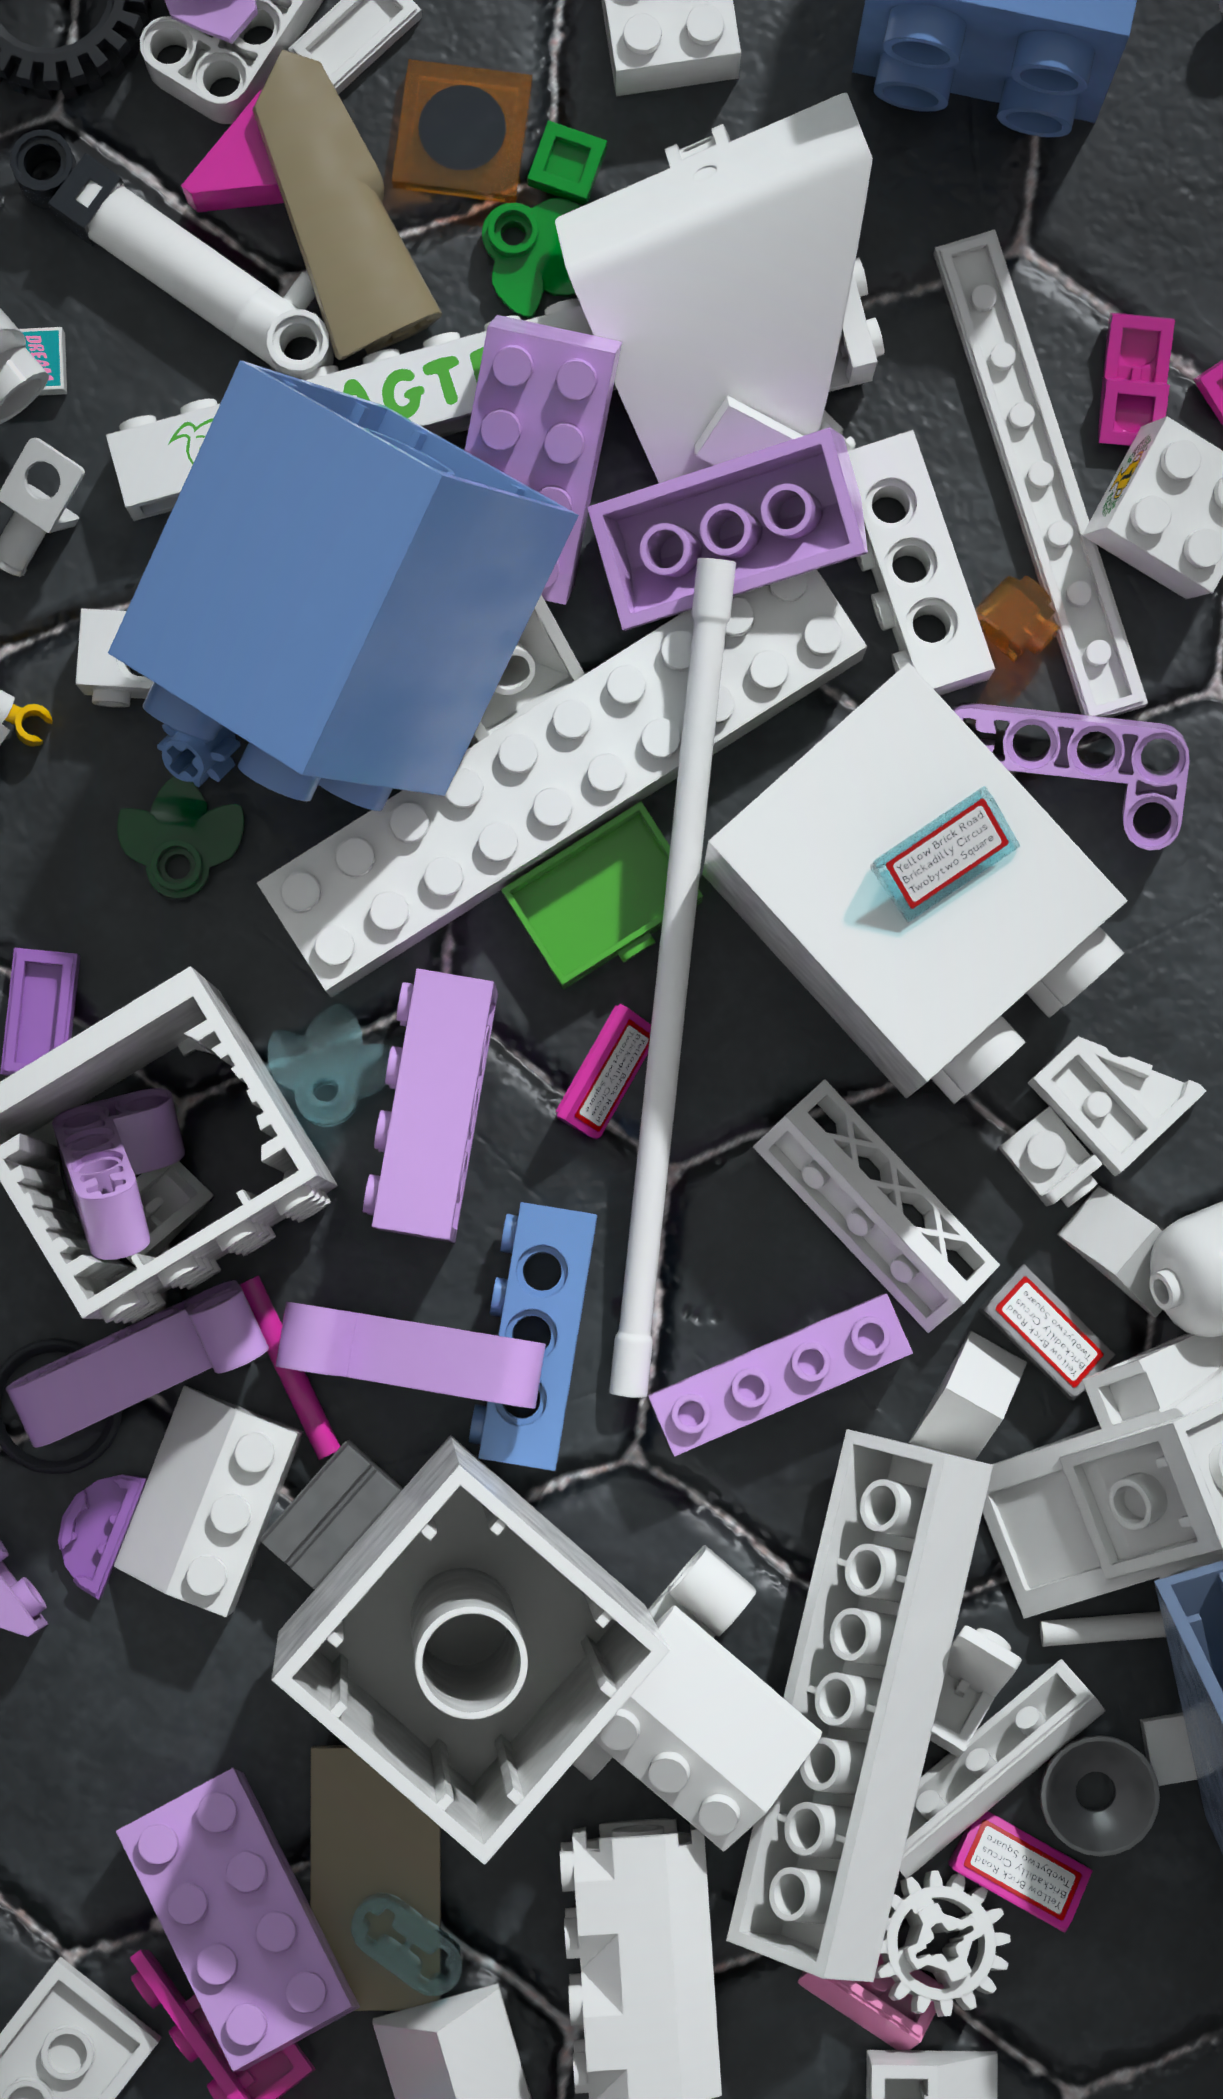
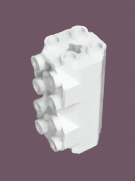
[560,1818,722,2099]

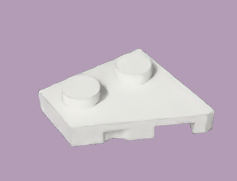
[1028,1036,1206,1176]

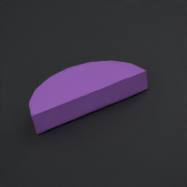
[58,1474,148,1600]

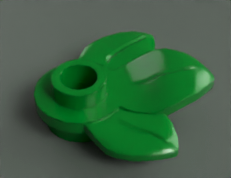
[482,198,580,318]

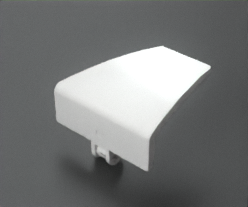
[555,93,873,483]

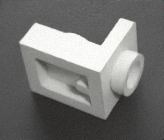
[998,1106,1102,1207]

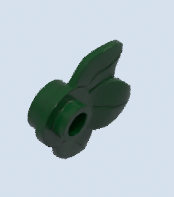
[117,776,245,899]

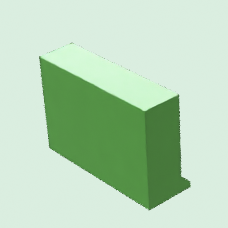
[501,802,703,990]

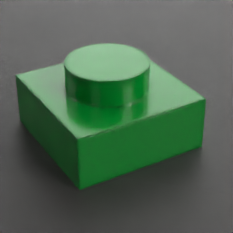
[527,120,607,205]

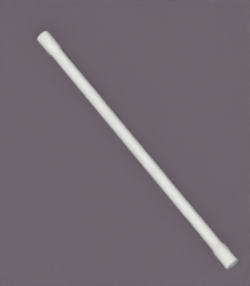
[609,558,736,1398]

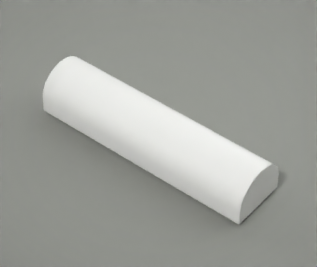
[899,1659,1106,1879]

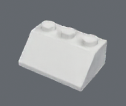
[114,1386,304,1617]
[593,1605,822,1852]

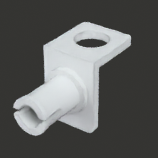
[0,438,85,577]

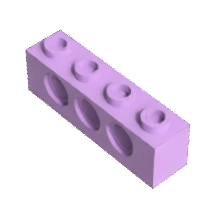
[648,1294,913,1456]

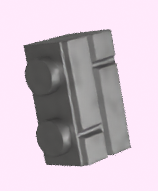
[259,1440,404,1589]

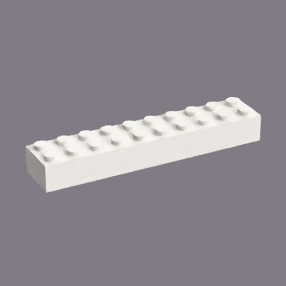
[257,570,867,998]

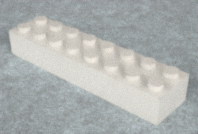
[726,1429,993,1982]

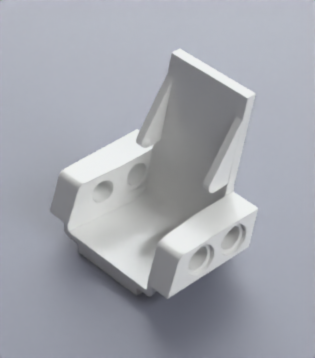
[983,1333,1223,1619]

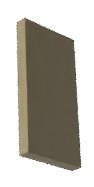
[310,1745,441,2011]

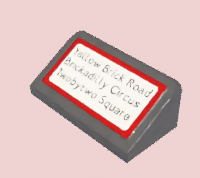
[979,1264,1115,1400]

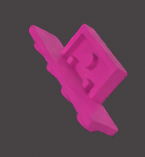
[130,1949,316,2099]

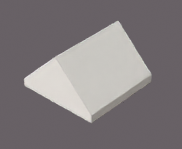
[373,1983,532,2099]

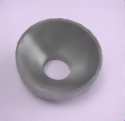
[1040,1735,1160,1857]

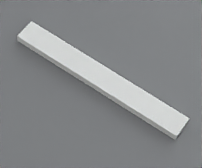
[934,229,1148,718]

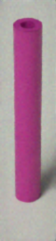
[240,1276,341,1460]

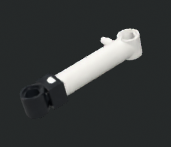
[10,129,334,379]

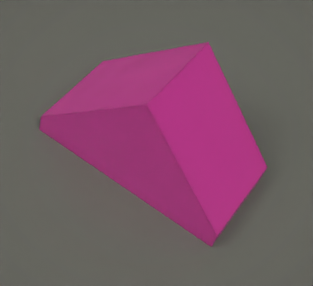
[181,89,284,212]

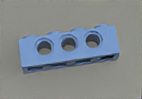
[469,1202,598,1471]

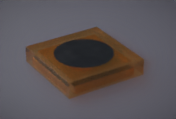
[392,59,533,203]

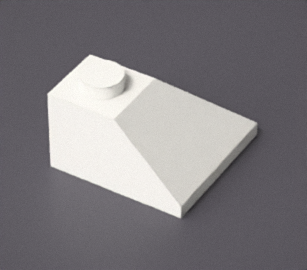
[473,595,585,742]

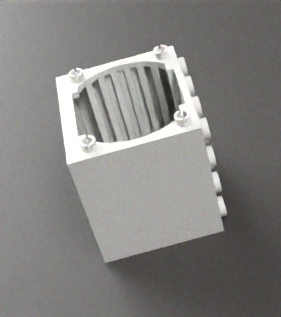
[0,966,338,1324]

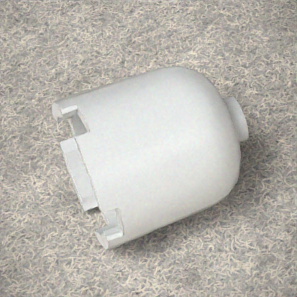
[1149,1201,1223,1337]

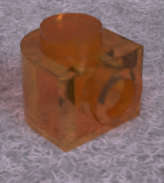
[975,576,1061,663]

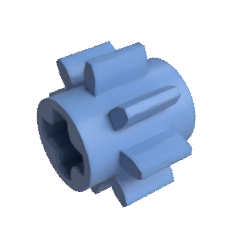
[157,724,241,787]

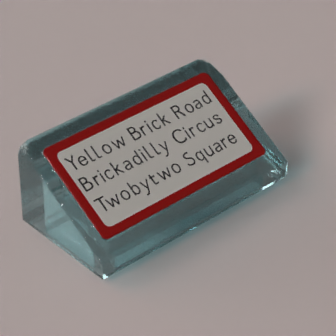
[870,786,1020,923]

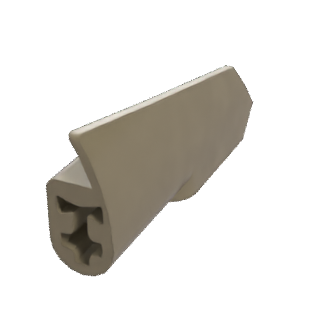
[252,50,442,360]

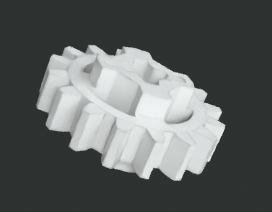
[875,1870,1011,2017]

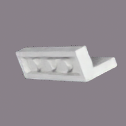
[753,1079,1000,1333]

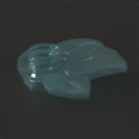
[267,1004,391,1127]

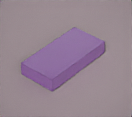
[0,948,80,1076]

